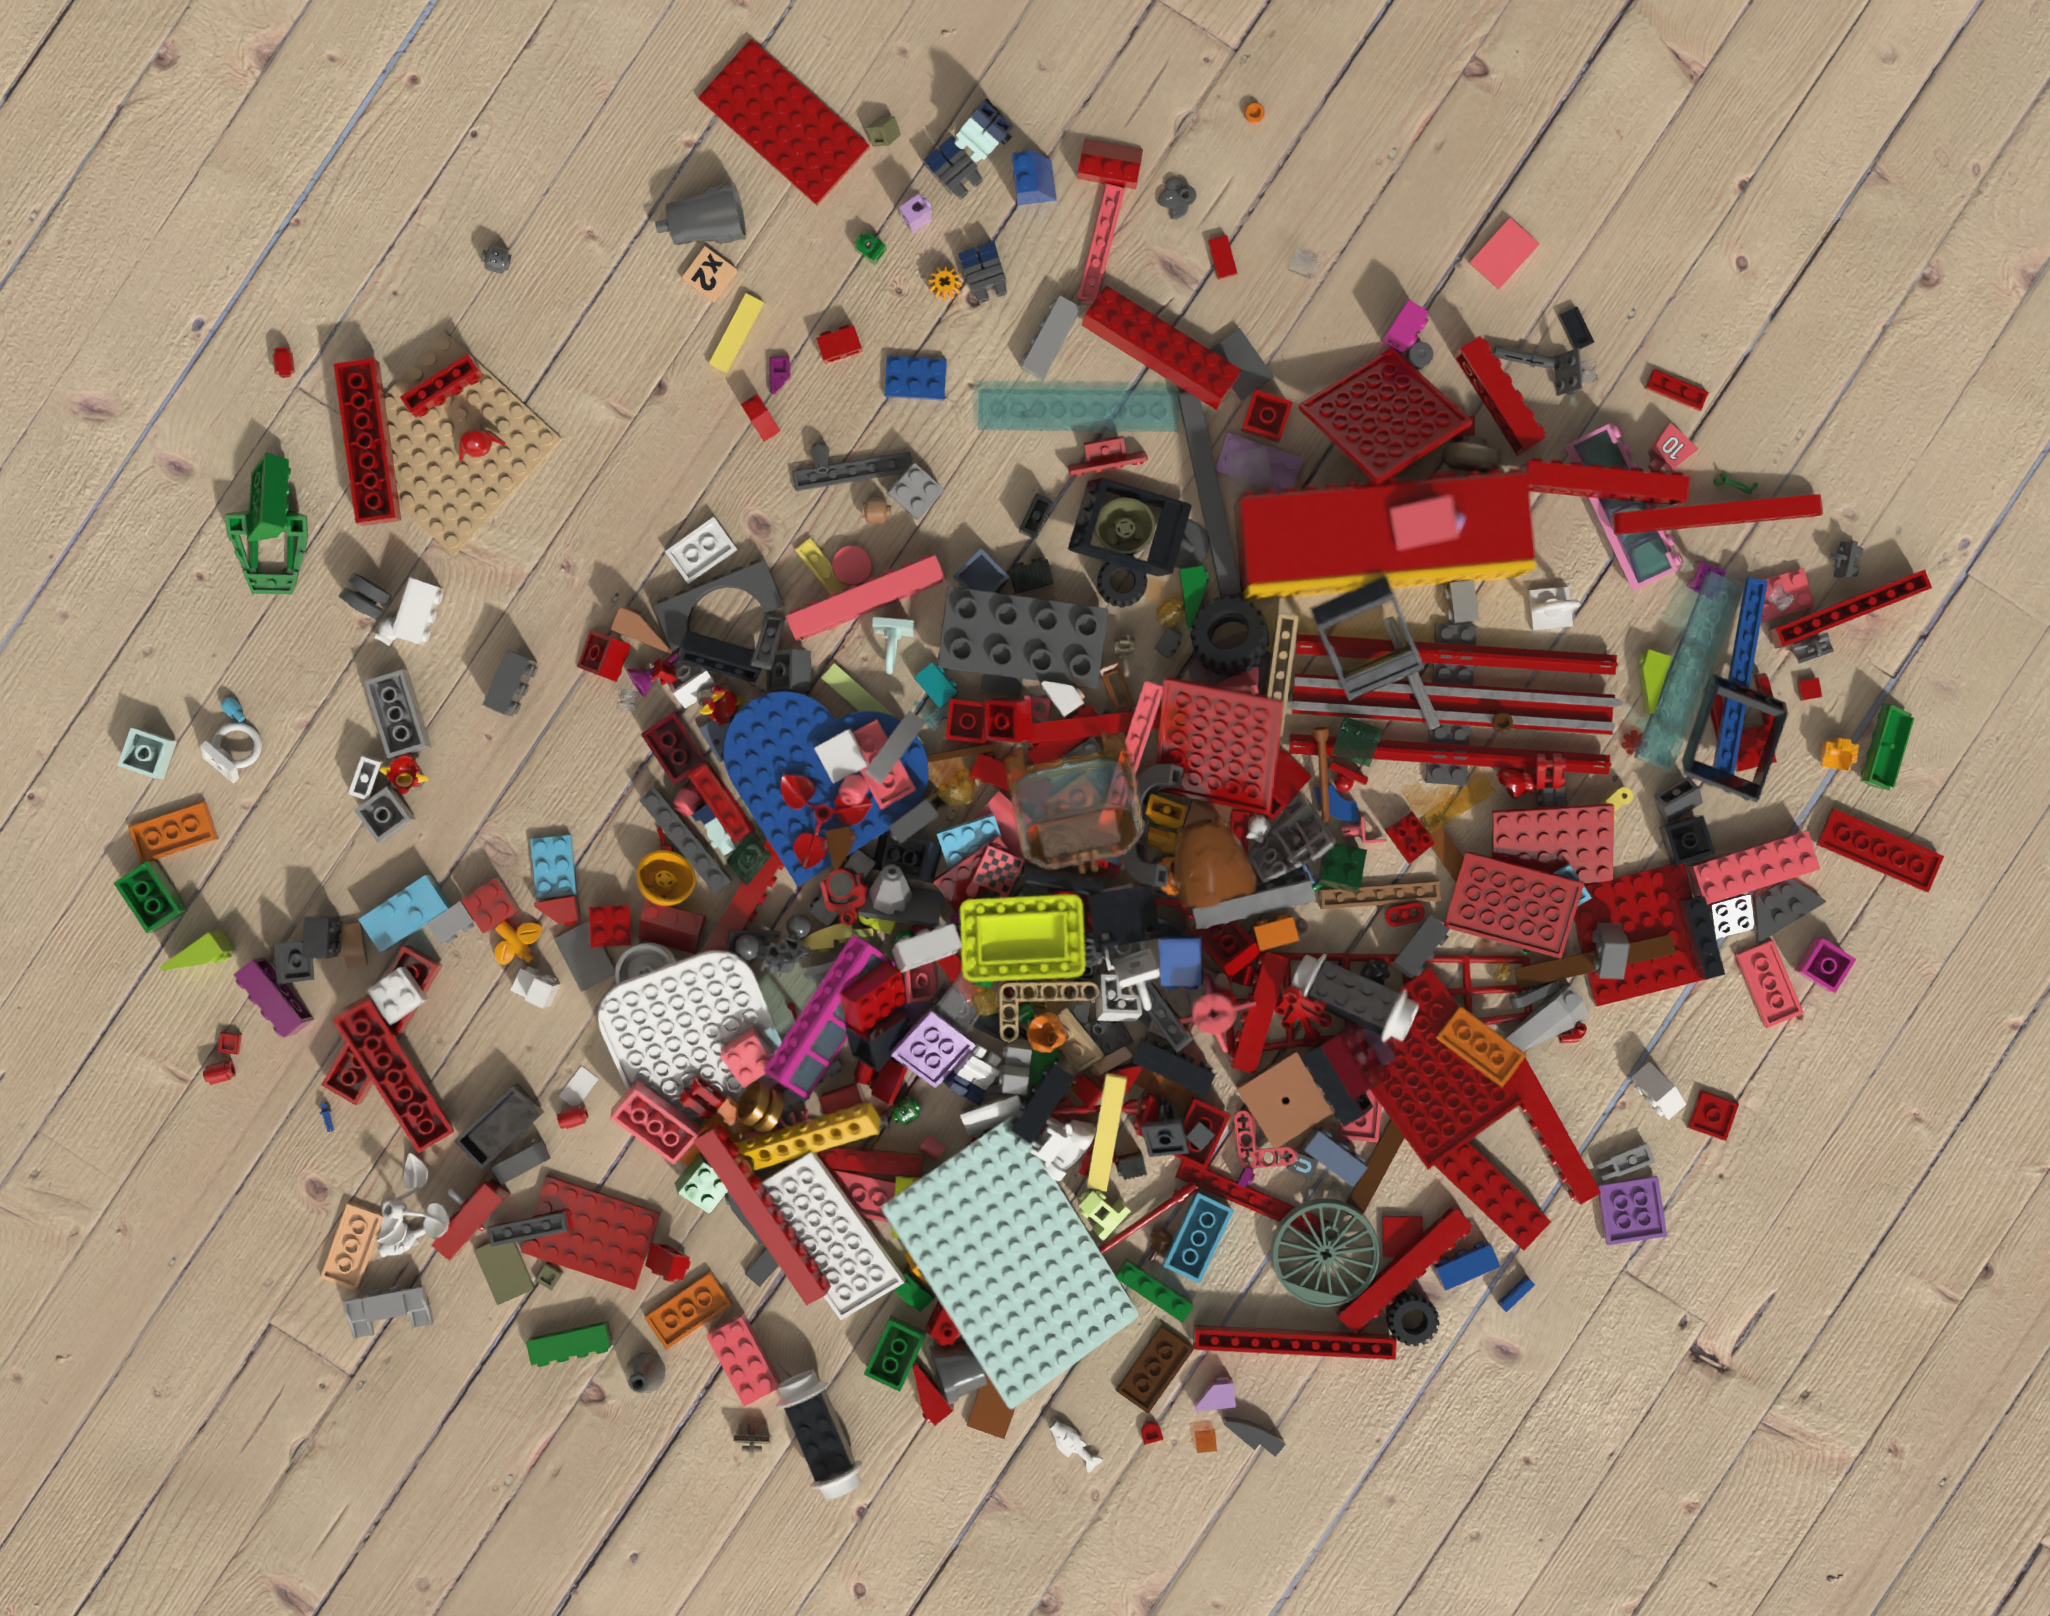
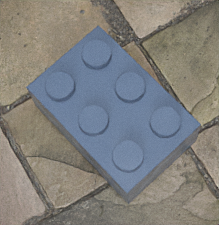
[1300,1126,1367,1187]

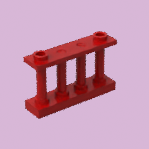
[688,764,756,842]

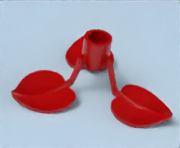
[781,775,872,869]

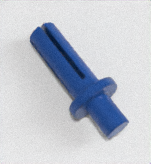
[319,1102,334,1132]

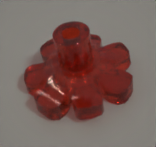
[1621,730,1648,755]

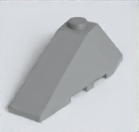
[1505,984,1589,1051]

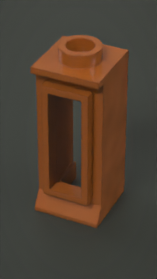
[1100,662,1136,713]

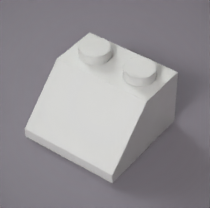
[667,661,717,708]
[1041,681,1085,718]

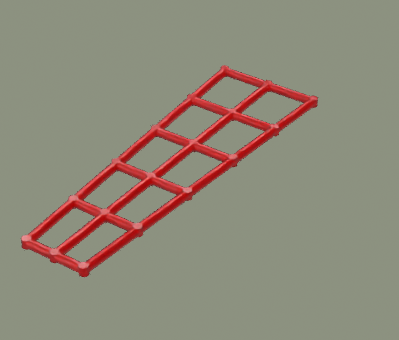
[1226,952,1532,1055]

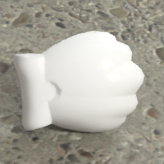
[375,616,397,646]
[1246,813,1271,843]

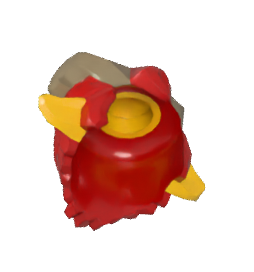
[697,683,743,725]
[379,753,429,794]

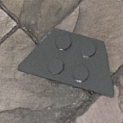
[1753,879,1826,942]

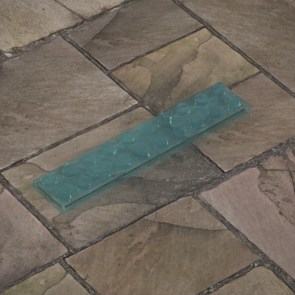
[978,389,1178,432]
[1634,571,1744,772]

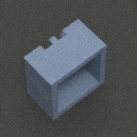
[953,548,1009,593]

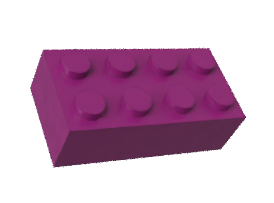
[233,957,314,1038]

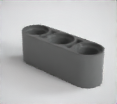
[490,1140,551,1186]

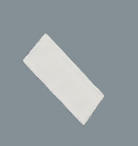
[559,1066,598,1107]

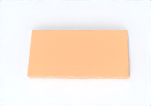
[320,1201,384,1291]

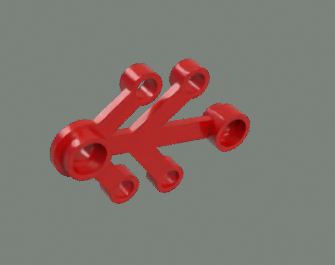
[1274,986,1332,1047]

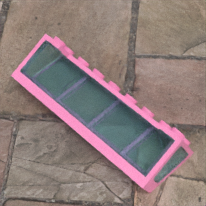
[1565,423,1684,590]

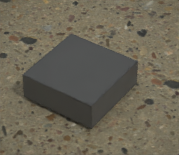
[1186,1121,1215,1150]

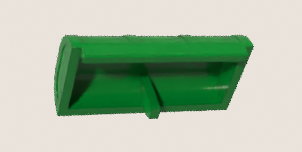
[1860,703,1915,791]

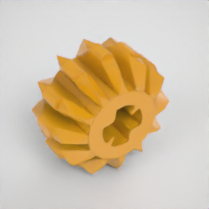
[928,266,962,301]

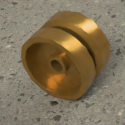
[735,1081,785,1133]

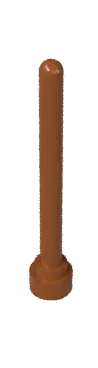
[1312,727,1330,822]

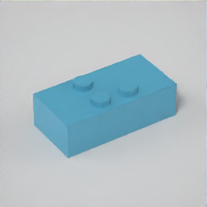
[358,874,452,953]
[1162,1192,1234,1284]

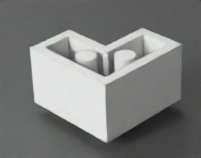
[510,966,560,1009]
[1095,974,1142,1022]
[1631,1062,1686,1120]

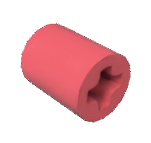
[918,1134,946,1161]

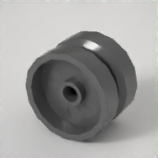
[338,572,392,620]

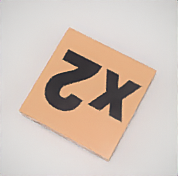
[682,246,738,303]

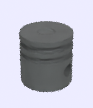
[1406,342,1434,370]

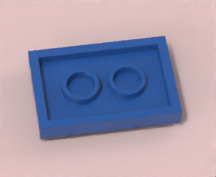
[885,356,947,401]

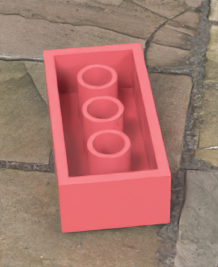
[610,1080,700,1165]
[706,1312,782,1407]

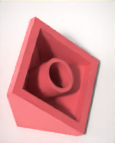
[904,961,938,1003]

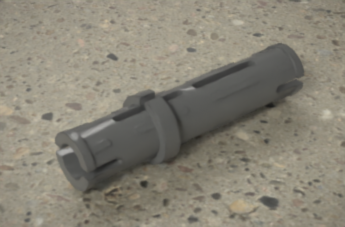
[1493,345,1555,370]

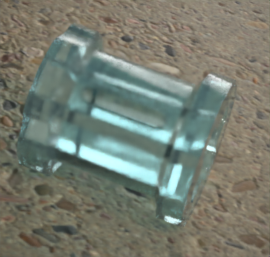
[922,705,948,731]

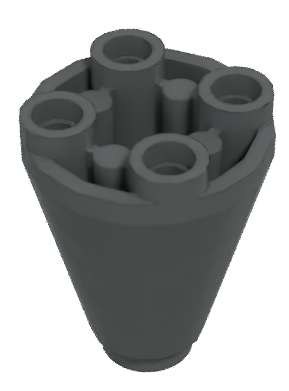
[625,1352,666,1393]

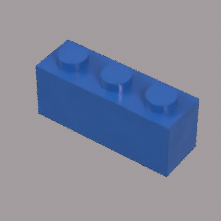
[1433,1241,1501,1291]

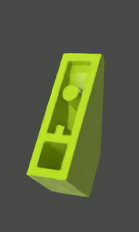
[1637,649,1672,715]

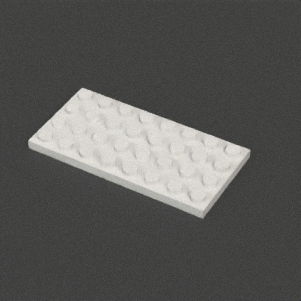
[762,1151,906,1320]

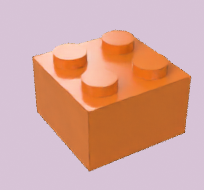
[1250,913,1299,951]

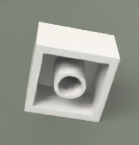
[366,966,428,1024]

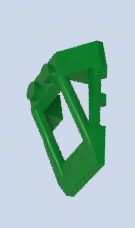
[225,510,309,594]

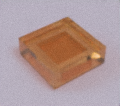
[1195,1429,1217,1453]

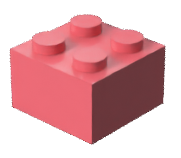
[720,1026,774,1088]

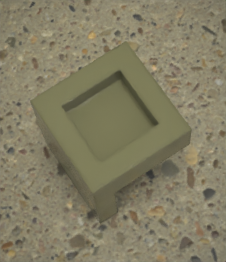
[867,116,901,147]

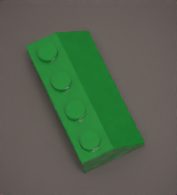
[247,453,291,542]

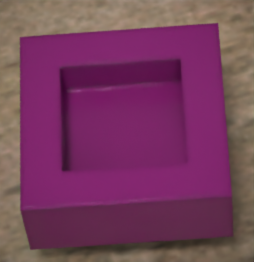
[1237,1166,1255,1188]

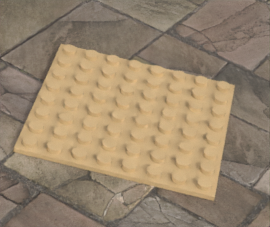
[336,331,562,556]

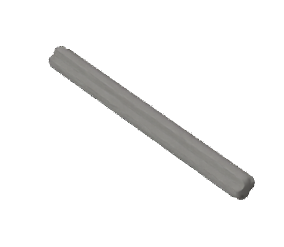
[1384,616,1440,729]

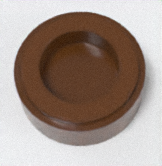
[1492,712,1513,733]

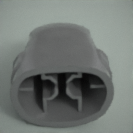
[655,182,747,245]

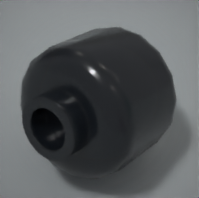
[1360,959,1390,985]

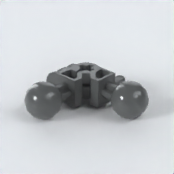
[735,914,812,977]

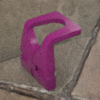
[1686,560,1726,600]

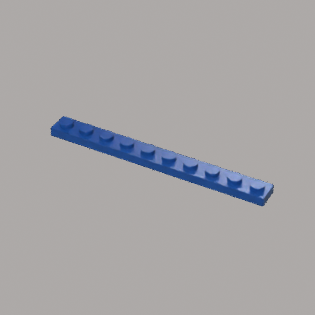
[1713,577,1768,775]

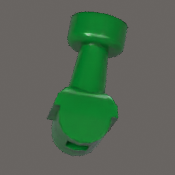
[1019,1001,1034,1027]

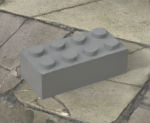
[364,669,432,759]

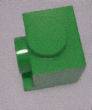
[855,232,887,265]

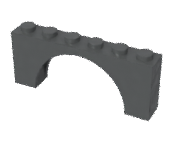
[654,559,785,652]

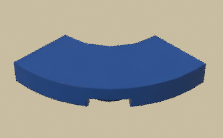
[1313,785,1359,822]

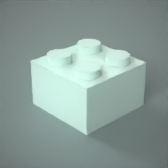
[117,728,177,779]

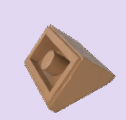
[1091,1047,1133,1077]

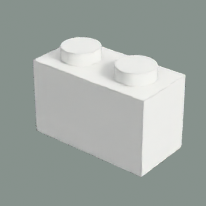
[348,754,382,800]

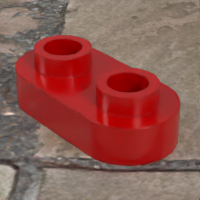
[1384,902,1425,927]

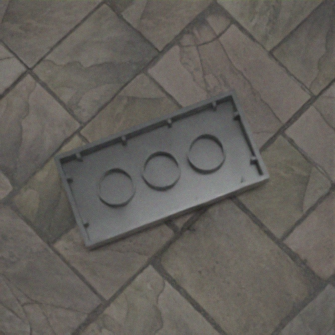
[937,586,1109,689]

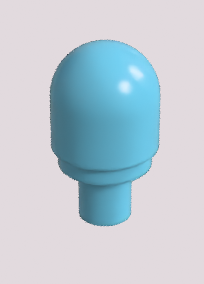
[221,697,245,722]

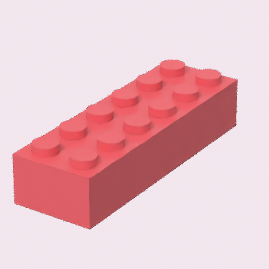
[1687,831,1820,904]

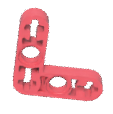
[1234,1110,1298,1169]

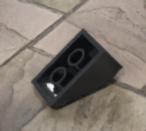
[873,831,942,883]

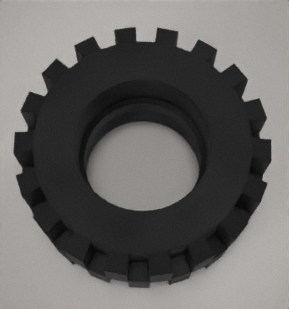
[1097,562,1148,608]
[1386,1292,1440,1347]

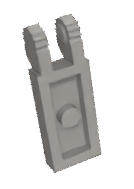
[1595,1143,1655,1180]

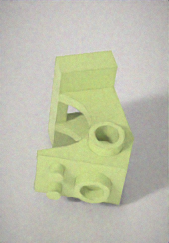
[1077,1187,1130,1241]

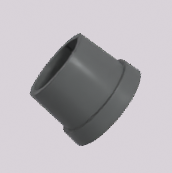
[929,1340,987,1405]

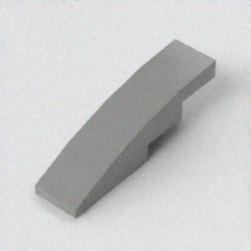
[865,710,926,784]

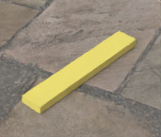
[1087,1073,1127,1192]

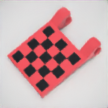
[966,845,1025,899]

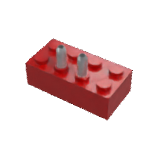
[431,1179,511,1261]

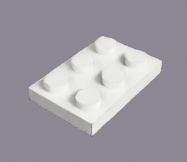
[665,517,737,585]

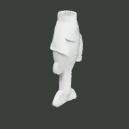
[378,1224,426,1257]
[1049,1420,1103,1473]

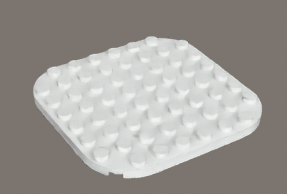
[599,950,782,1120]

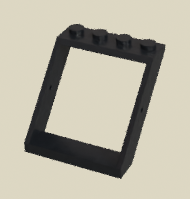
[1682,674,1788,803]

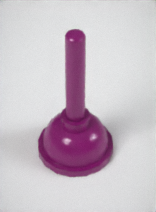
[626,651,679,697]

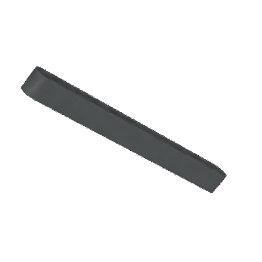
[1177,390,1242,600]

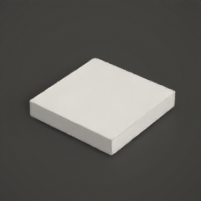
[814,729,869,784]

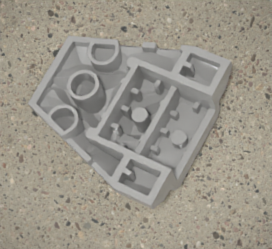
[1247,792,1336,883]

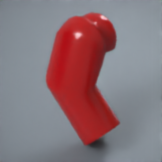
[1558,1023,1587,1043]

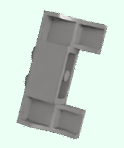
[342,1285,434,1339]

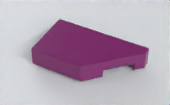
[769,356,791,395]

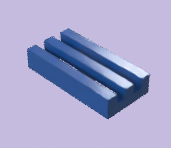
[1497,1276,1535,1312]

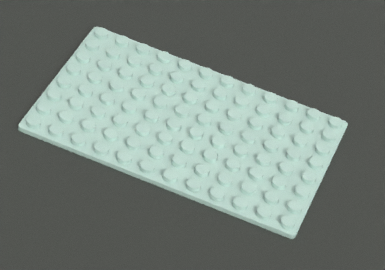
[882,1116,1139,1409]

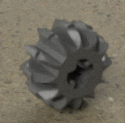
[1084,932,1106,967]

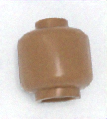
[862,497,891,524]

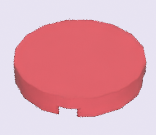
[832,546,872,586]

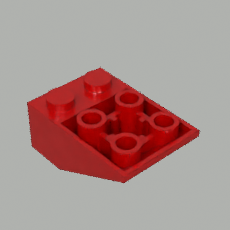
[1264,750,1312,820]

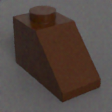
[825,825,857,871]

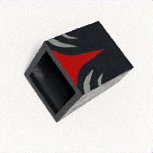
[845,1010,910,1072]

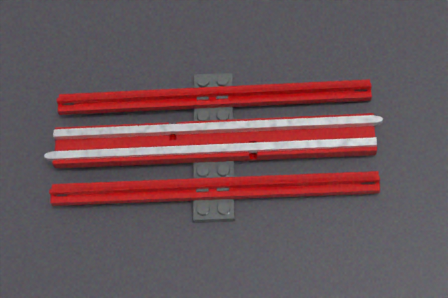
[1286,624,1624,786]

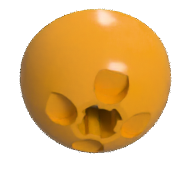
[636,850,696,906]

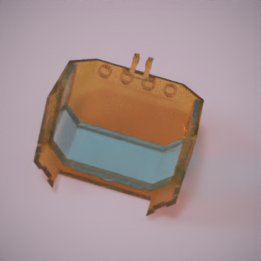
[1004,731,1144,873]

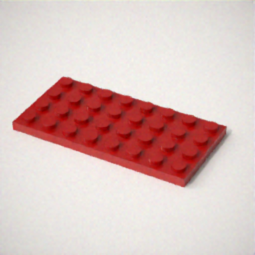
[698,39,870,206]

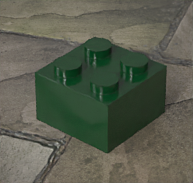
[1317,843,1367,893]

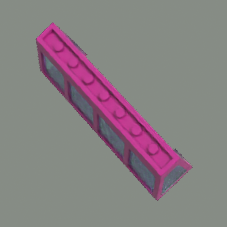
[763,934,896,1100]

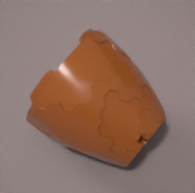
[1174,817,1257,909]

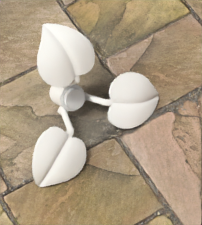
[376,1153,449,1245]

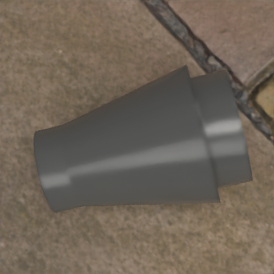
[810,442,830,474]

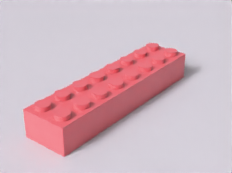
[786,554,946,642]

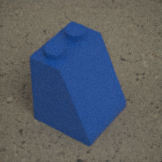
[1012,151,1057,206]
[1159,935,1203,990]

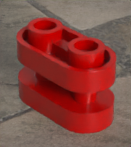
[1534,754,1566,789]
[679,1076,725,1119]

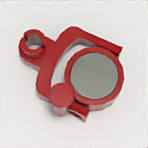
[820,868,868,925]

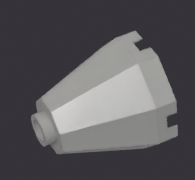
[869,865,912,915]

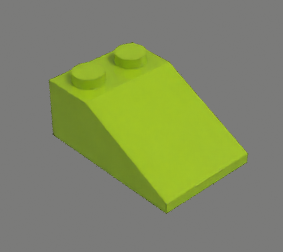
[159,930,236,971]

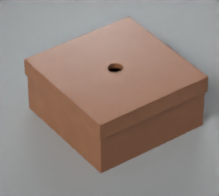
[1235,1050,1334,1149]

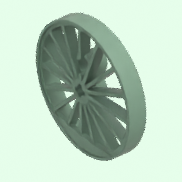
[1271,1198,1379,1307]

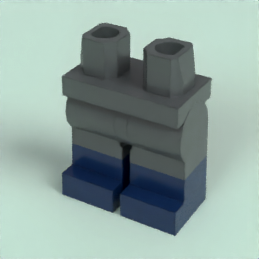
[923,135,983,200]
[958,241,1007,304]

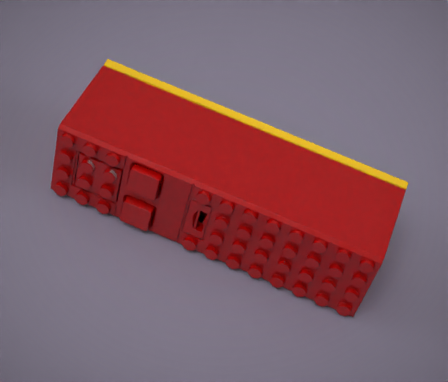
[1234,468,1536,601]

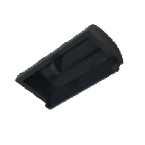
[1021,856,1105,895]

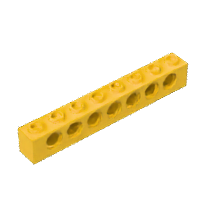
[734,1102,881,1171]

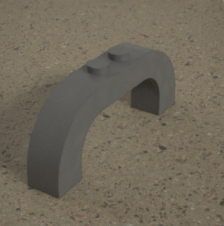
[1121,764,1183,888]

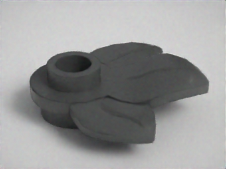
[1157,179,1197,220]

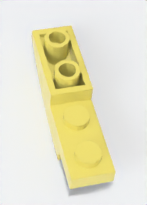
[801,923,874,953]

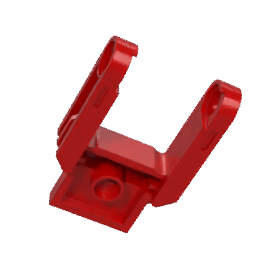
[1705,673,1777,772]

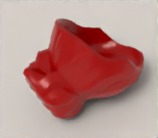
[1496,768,1535,800]

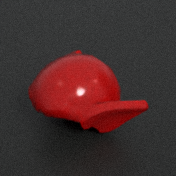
[459,429,506,461]

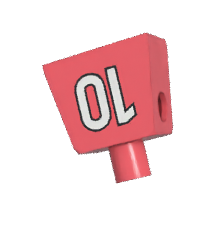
[1648,423,1699,471]

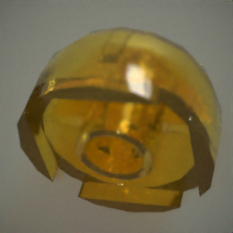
[936,768,977,806]

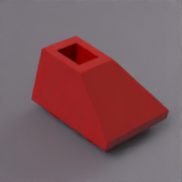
[1133,1092,1159,1136]

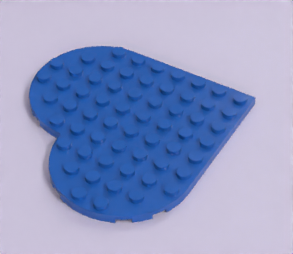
[724,692,928,886]

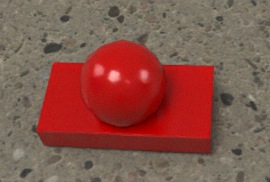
[1327,762,1369,792]

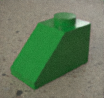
[893,1269,935,1312]

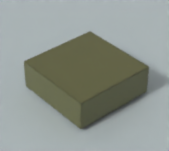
[535,1262,563,1291]

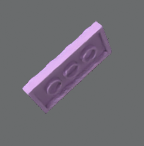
[1215,433,1303,493]

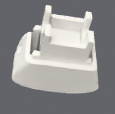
[1030,1116,1096,1181]

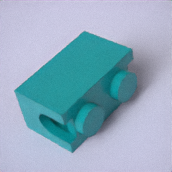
[914,662,958,709]

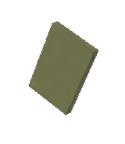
[473,1242,535,1305]

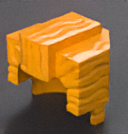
[1820,738,1859,771]

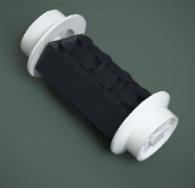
[1291,954,1419,1042]
[776,1370,863,1500]

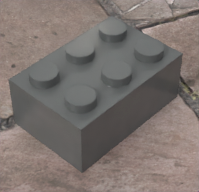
[482,650,538,717]

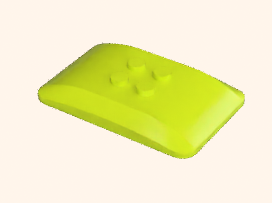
[960,895,1085,982]

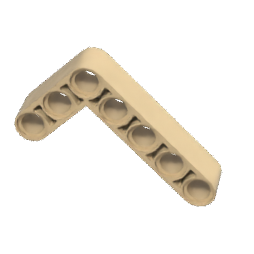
[1000,981,1099,1042]

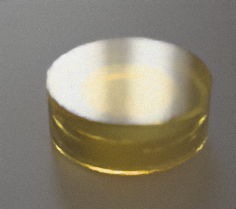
[1493,963,1512,983]

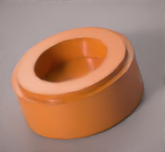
[1244,102,1265,124]

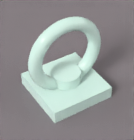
[872,617,915,675]

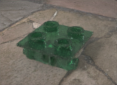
[1331,716,1382,767]

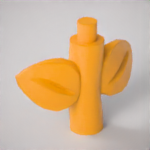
[494,921,543,965]

